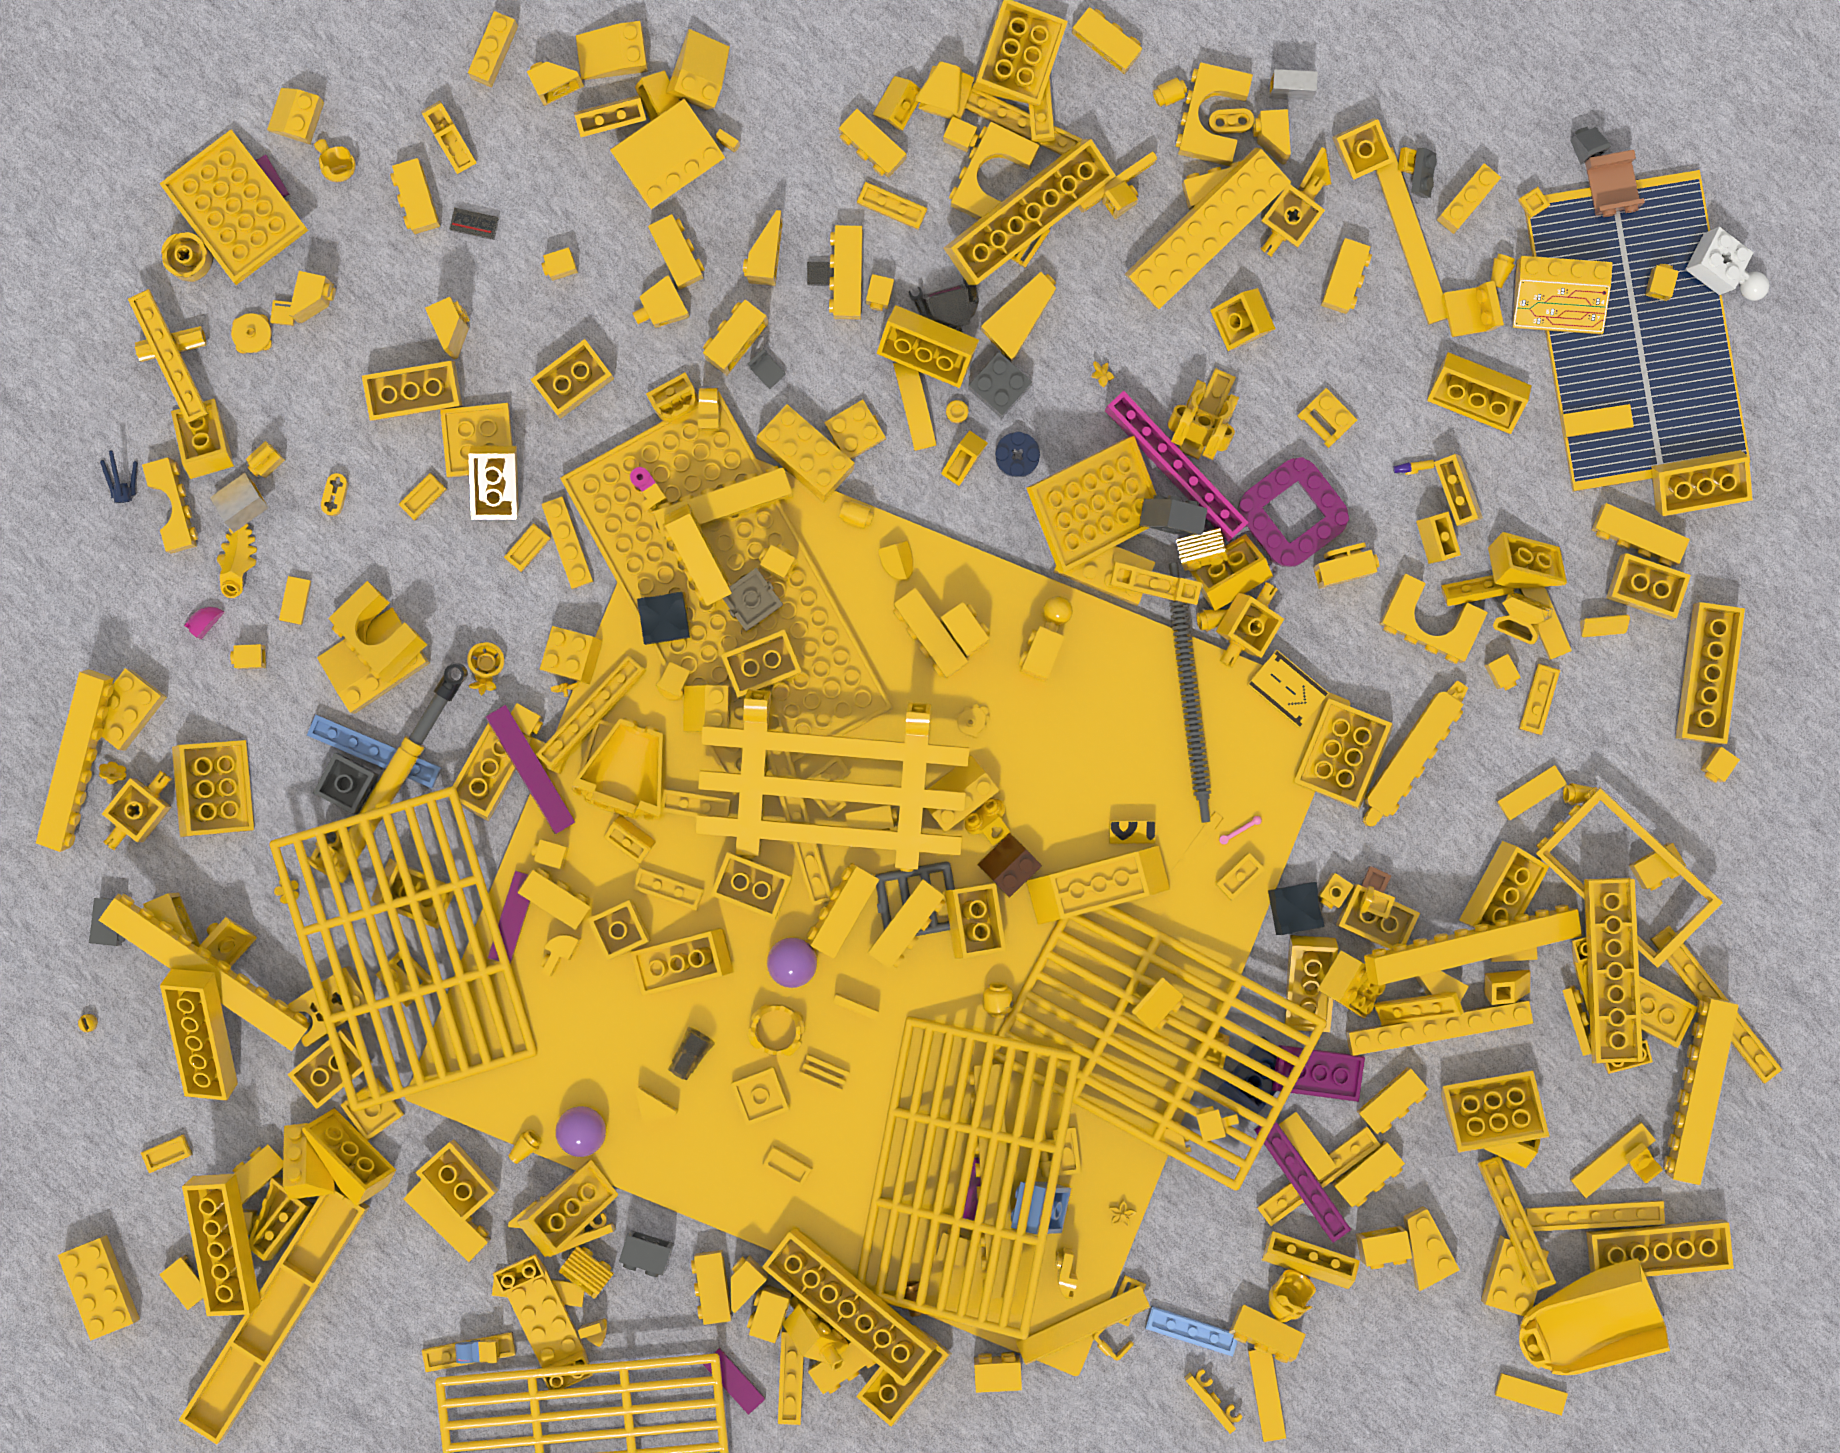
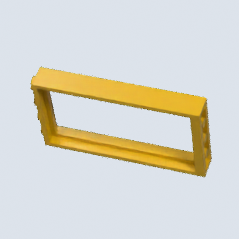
[1536,787,1723,968]

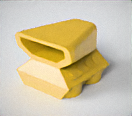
[915,61,974,120]
[1493,592,1553,644]

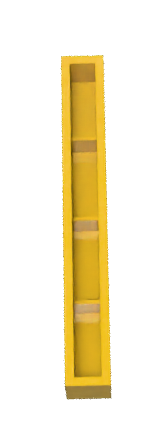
[36,669,114,852]
[1345,1000,1533,1056]

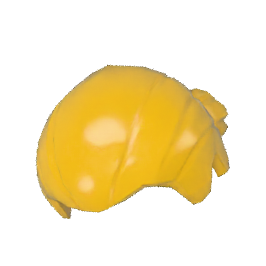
[314,139,356,182]

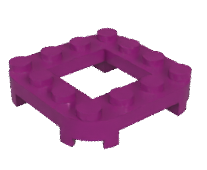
[1238,457,1349,567]

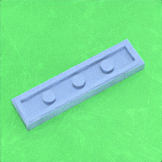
[1145,1306,1237,1357]

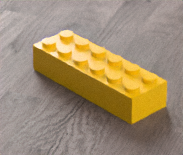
[1676,602,1745,745]
[160,969,238,1100]
[182,1173,260,1316]
[1586,1219,1734,1277]

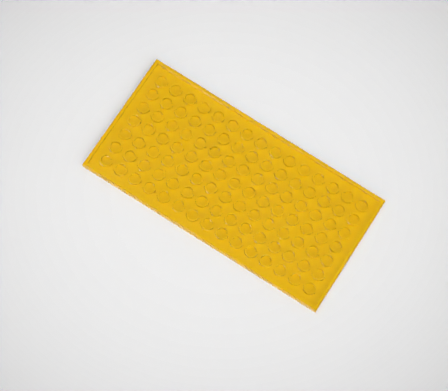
[560,391,893,795]

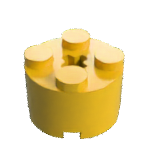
[161,232,213,282]

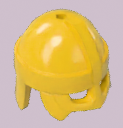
[1268,1269,1316,1323]

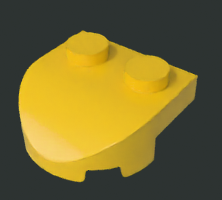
[646,372,699,421]
[1055,1248,1078,1300]

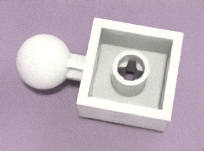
[1685,227,1770,301]

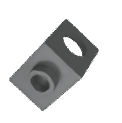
[748,348,786,389]

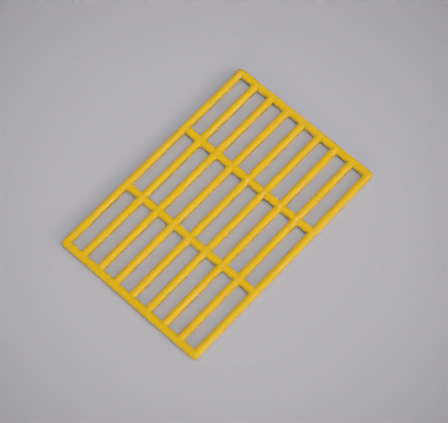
[269,786,537,1112]
[993,906,1327,1191]
[856,1017,1081,1340]
[435,1353,729,1453]

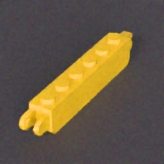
[1362,681,1468,827]

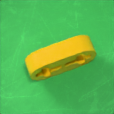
[321,473,349,516]

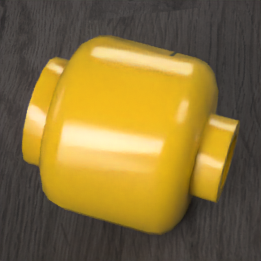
[983,983,1013,1018]

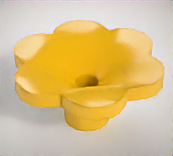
[99,762,127,784]

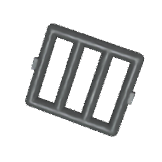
[875,861,955,936]

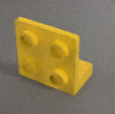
[1442,281,1504,337]

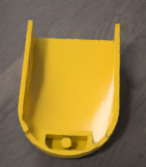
[1519,1258,1670,1375]

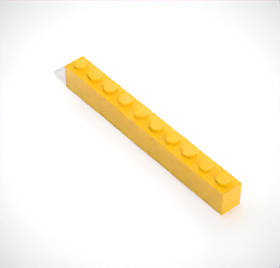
[99,893,310,1051]
[1364,904,1582,986]
[969,1064,1017,1298]

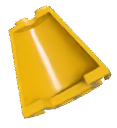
[572,718,663,820]

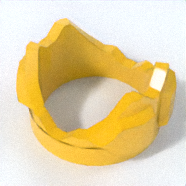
[748,1005,805,1056]

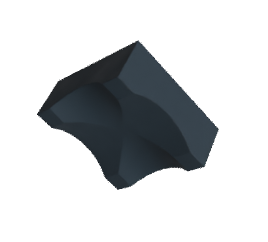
[637,592,690,645]
[1268,882,1325,935]

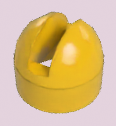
[78,1014,98,1032]

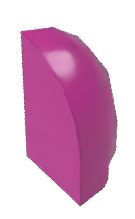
[184,607,225,639]

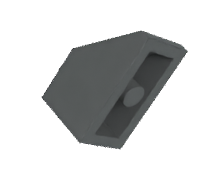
[1570,127,1611,165]

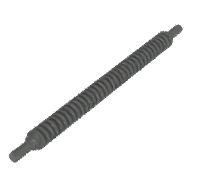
[1169,562,1211,823]

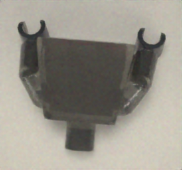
[909,278,979,333]

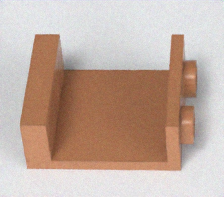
[1585,150,1645,217]

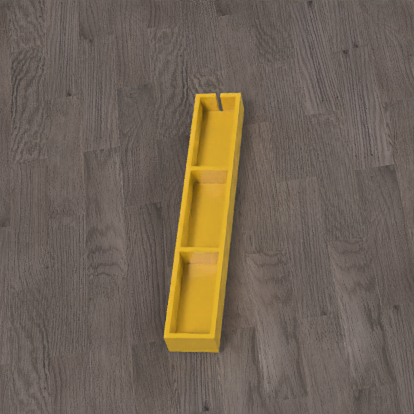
[179,1185,370,1445]

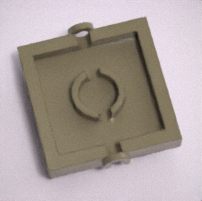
[722,568,783,632]

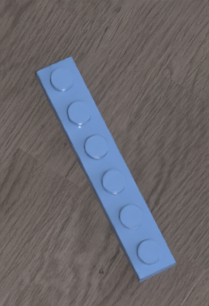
[307,714,442,788]

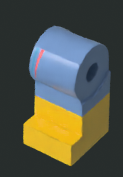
[455,1338,500,1364]

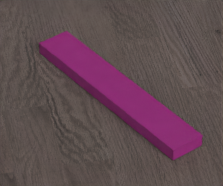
[485,705,575,834]
[1254,1121,1351,1243]

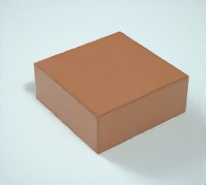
[1361,866,1391,893]

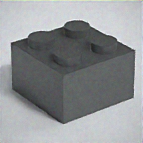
[968,352,1033,419]
[1140,495,1207,535]
[313,753,379,815]
[619,1230,674,1277]

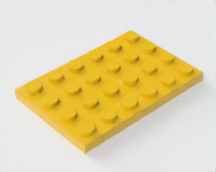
[159,129,309,285]
[1026,436,1156,573]

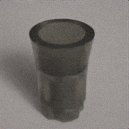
[668,1027,715,1080]

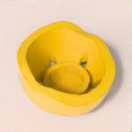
[467,642,504,678]

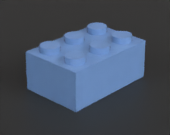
[1011,1182,1071,1234]

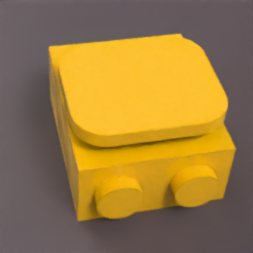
[1313,542,1379,589]

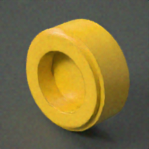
[946,400,968,423]

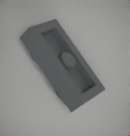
[1411,148,1437,198]

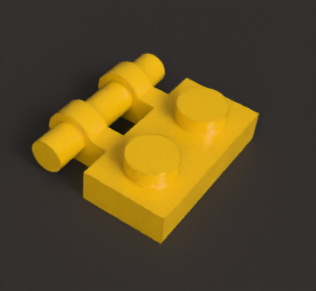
[1039,1127,1081,1178]

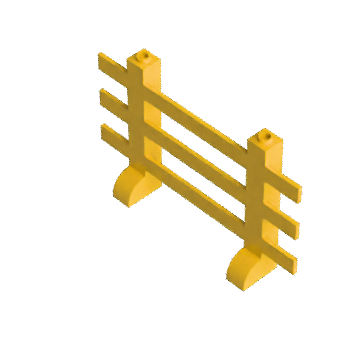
[696,689,969,872]

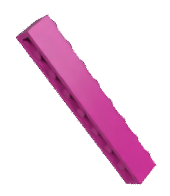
[1105,391,1249,542]

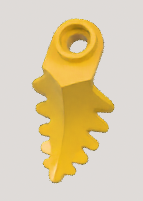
[217,524,257,598]

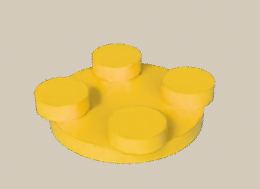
[231,313,272,354]

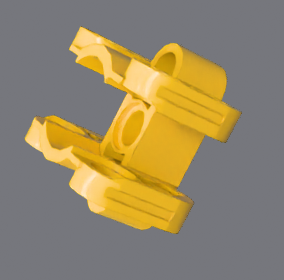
[1167,379,1239,460]

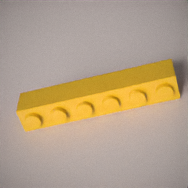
[654,466,793,539]

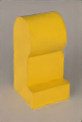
[698,388,720,431]

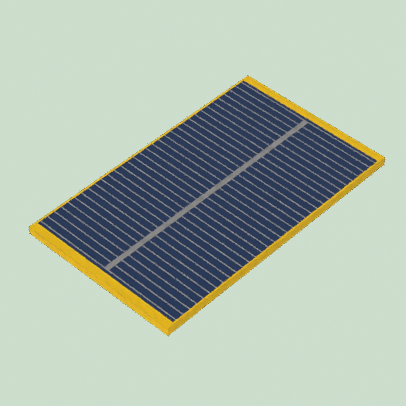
[1525,170,1750,492]

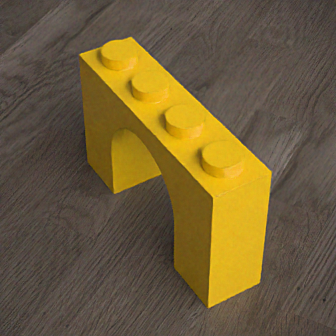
[1175,62,1253,166]
[949,122,1039,220]
[1379,574,1488,664]
[328,581,428,683]

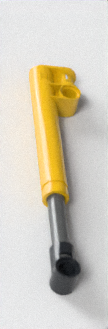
[307,663,468,883]

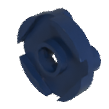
[995,431,1040,477]

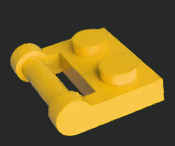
[1297,388,1357,448]
[375,951,433,1008]

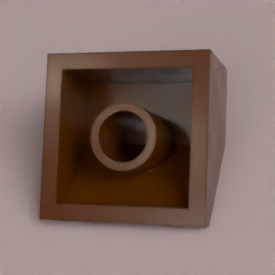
[977,833,1042,898]

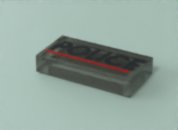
[450,207,499,240]

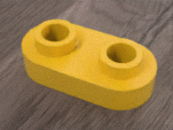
[1208,108,1254,134]

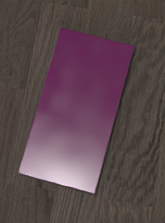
[1272,1045,1365,1102]

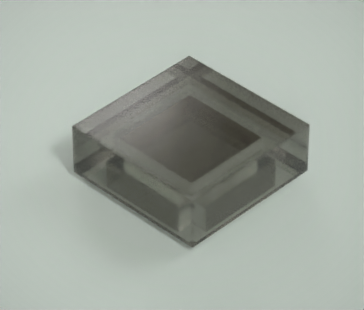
[807,262,830,286]

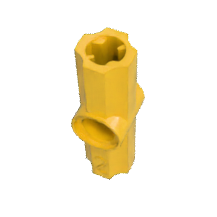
[135,326,207,362]

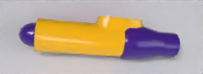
[1393,460,1435,475]

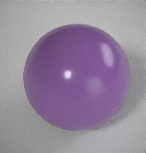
[767,938,817,988]
[555,1106,606,1157]

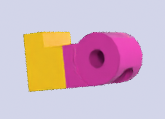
[630,467,667,512]

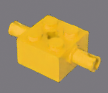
[1260,175,1326,257]
[1216,582,1284,668]
[102,770,172,851]
[782,1296,849,1371]

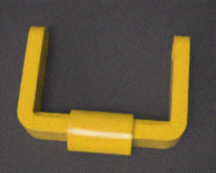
[1092,1328,1134,1361]

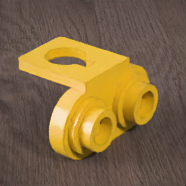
[964,799,1010,846]

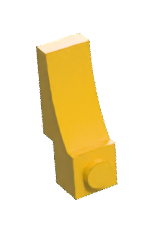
[421,101,476,174]

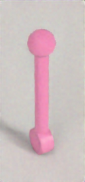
[1219,816,1262,844]

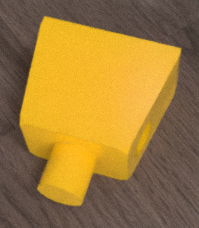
[632,275,690,328]

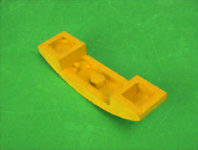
[893,363,937,451]
[1110,562,1202,605]

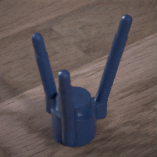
[100,450,138,503]

